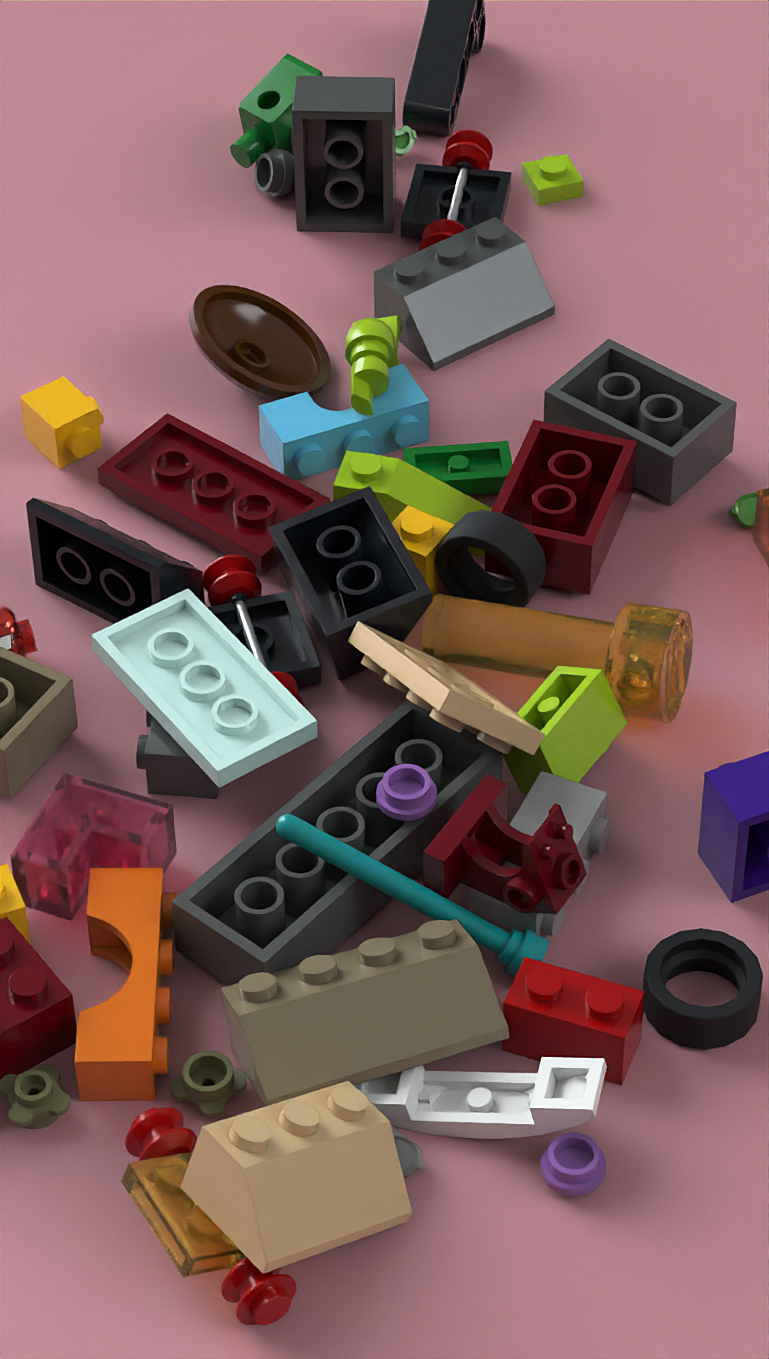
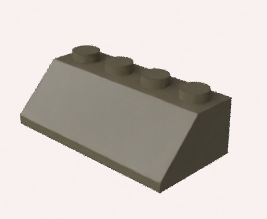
[220,919,510,1106]

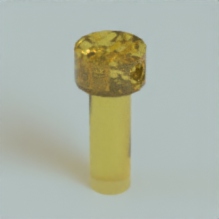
[422,594,693,723]

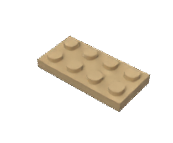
[348,621,545,755]

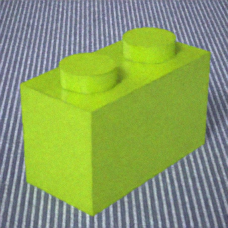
[503,666,627,794]

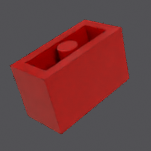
[502,957,645,1086]

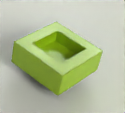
[522,154,584,206]

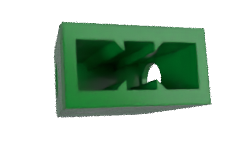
[230,53,323,168]

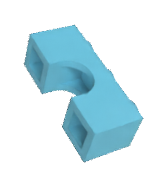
[259,364,429,480]

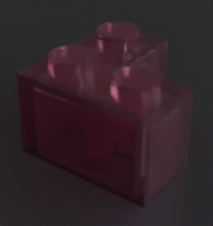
[10,773,177,921]

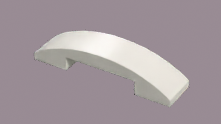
[354,1057,607,1139]

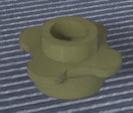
[171,1051,247,1117]
[0,1064,70,1129]

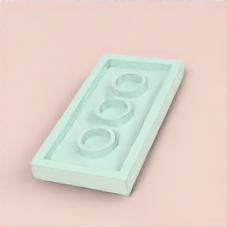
[91,588,318,788]

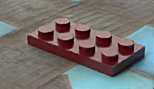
[97,413,330,573]

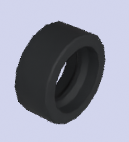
[435,510,547,618]
[643,928,763,1050]

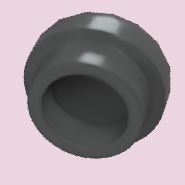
[254,149,295,198]

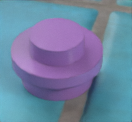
[376,764,437,821]
[541,1132,606,1196]

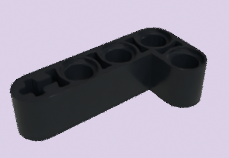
[402,0,486,135]

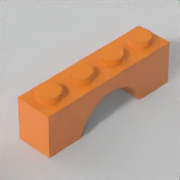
[74,867,176,1101]

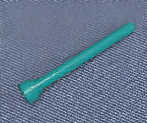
[276,814,549,978]

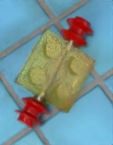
[121,1107,296,1325]

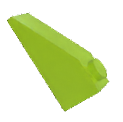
[333,450,492,557]

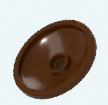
[189,285,331,400]

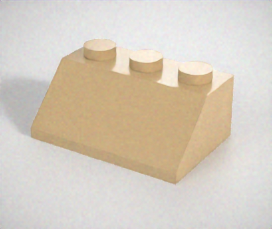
[180,1081,412,1274]

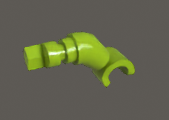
[345,315,402,415]

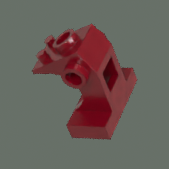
[423,774,587,915]

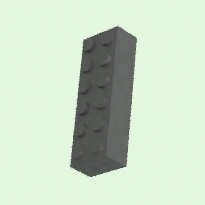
[171,700,503,986]

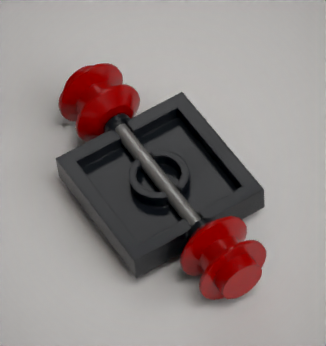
[401,129,511,251]
[203,554,321,706]

